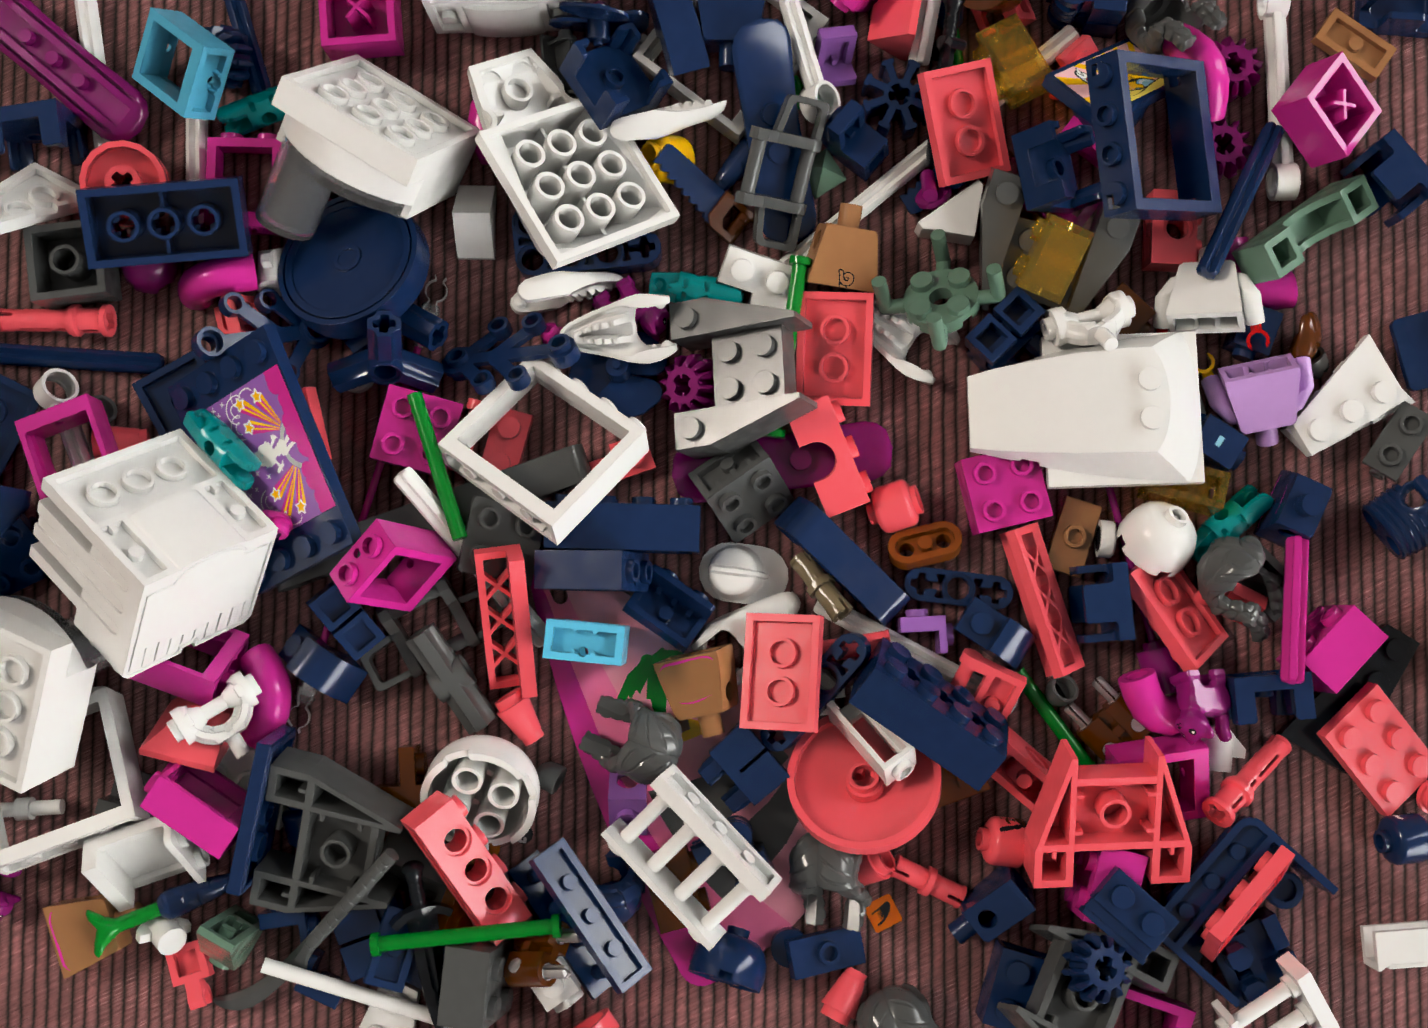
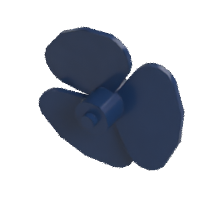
[548,1,649,46]
[569,331,668,418]

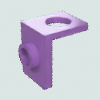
[608,772,648,835]

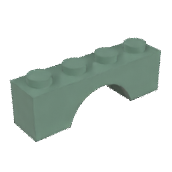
[1232,174,1379,284]

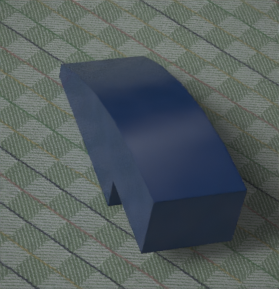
[648,0,710,76]

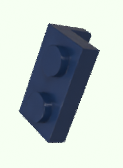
[622,564,716,654]

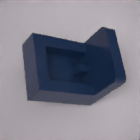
[258,909,321,943]

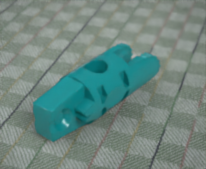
[216,85,285,135]
[648,271,744,303]
[183,409,262,491]
[1191,484,1274,563]

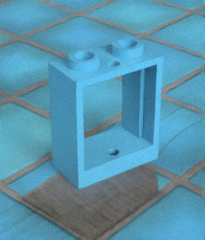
[132,7,235,120]
[542,618,630,666]

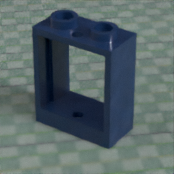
[534,550,653,592]

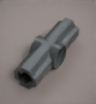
[405,622,497,735]

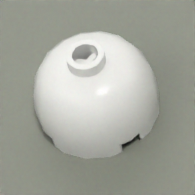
[1117,501,1197,577]

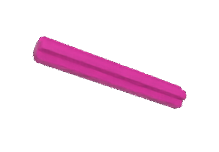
[1280,535,1309,685]

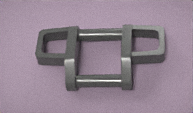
[734,94,830,252]
[361,575,512,691]

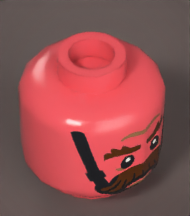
[975,816,1027,868]

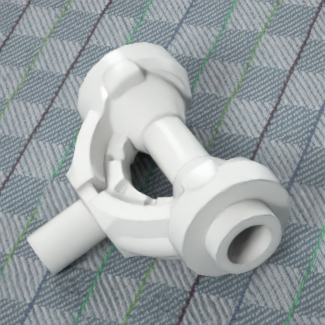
[1040,290,1136,352]
[166,670,263,760]

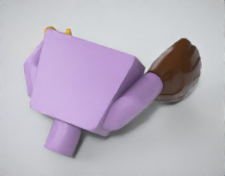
[1198,312,1322,447]

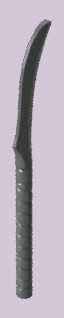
[213,848,399,1011]

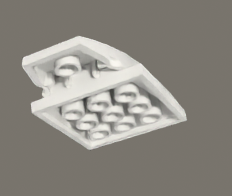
[467,48,680,270]
[966,331,1205,489]

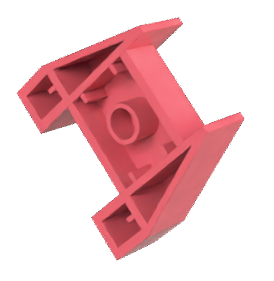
[1023,736,1192,889]

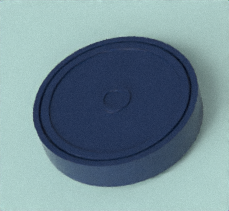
[278,192,430,339]

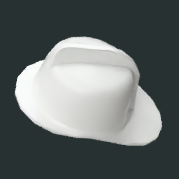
[699,542,789,604]

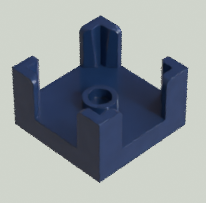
[559,22,673,130]
[0,98,89,173]
[1011,120,1102,214]
[1225,669,1316,725]

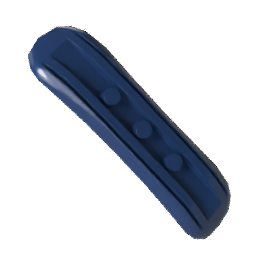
[732,18,817,242]

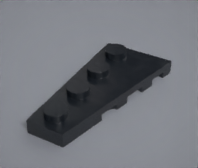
[1275,624,1420,773]

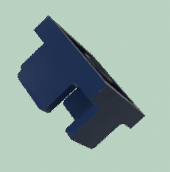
[1354,0,1428,38]
[1339,128,1428,228]
[1067,562,1136,643]

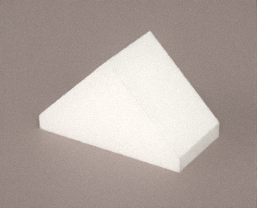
[914,179,983,246]
[452,185,496,260]

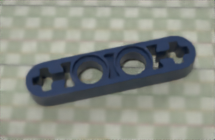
[760,633,872,752]

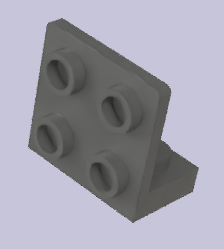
[688,440,795,543]
[457,496,543,586]

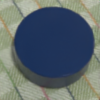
[1266,870,1304,909]
[771,927,804,968]

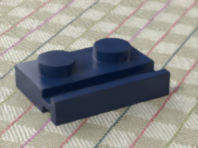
[1078,866,1180,965]

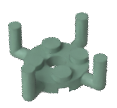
[871,229,1006,351]

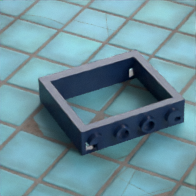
[1085,49,1222,221]

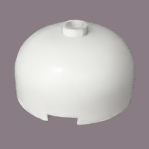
[420,735,540,850]

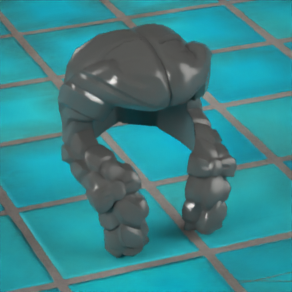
[1124,0,1227,55]
[1196,535,1283,642]
[579,695,683,785]
[789,833,873,932]
[857,983,941,1028]

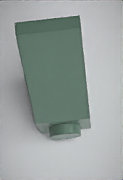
[196,904,264,971]

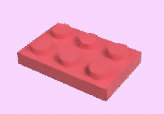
[917,58,1011,188]
[796,291,875,407]
[1129,565,1229,672]
[739,613,824,733]
[1316,681,1428,816]
[1199,845,1295,962]

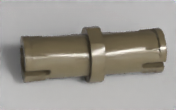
[790,552,853,622]

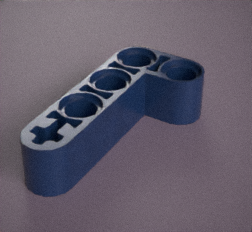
[512,211,662,279]
[774,496,911,627]

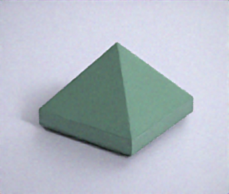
[810,148,847,200]

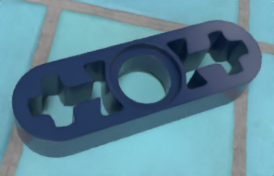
[902,567,1013,610]

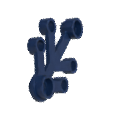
[191,288,330,380]
[442,312,581,395]

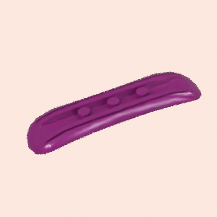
[0,0,149,141]
[672,421,893,503]

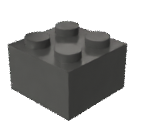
[23,220,122,309]
[437,938,517,1028]

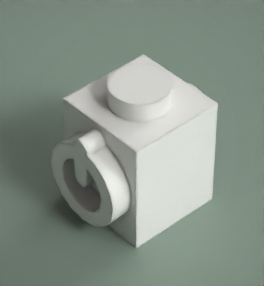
[531,956,584,1013]

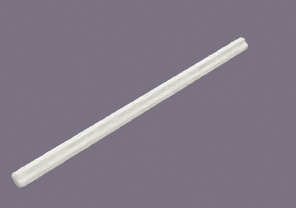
[779,25,1080,264]

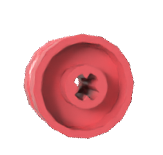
[79,140,171,228]

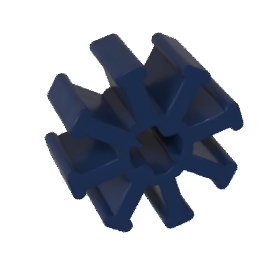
[861,58,927,141]

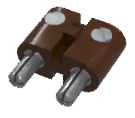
[1064,676,1151,761]
[504,921,582,987]

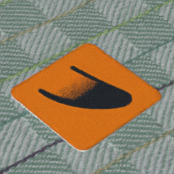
[866,894,902,933]

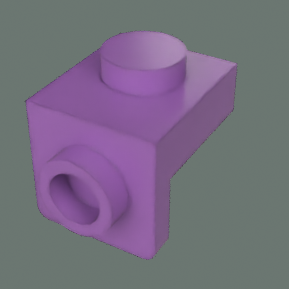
[814,25,858,87]
[896,609,954,654]

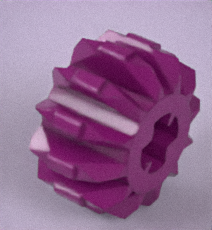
[1214,35,1263,102]
[1211,117,1253,181]
[659,353,715,412]

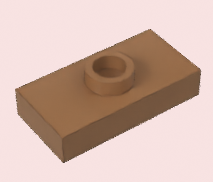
[1310,8,1397,83]
[1047,495,1102,578]

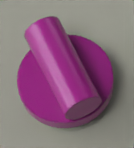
[915,169,952,210]

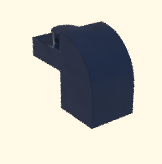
[821,98,889,182]
[953,597,1036,670]
[279,624,368,704]

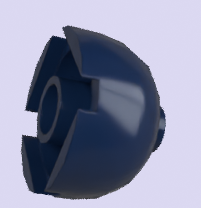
[688,925,767,994]

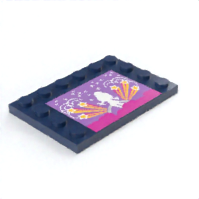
[167,324,362,595]

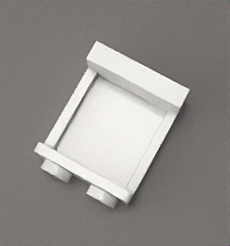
[81,817,210,912]

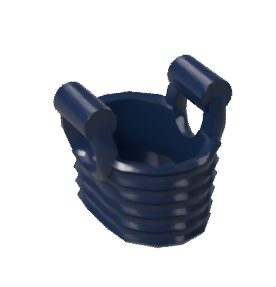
[1362,475,1428,559]

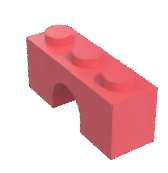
[789,395,874,518]

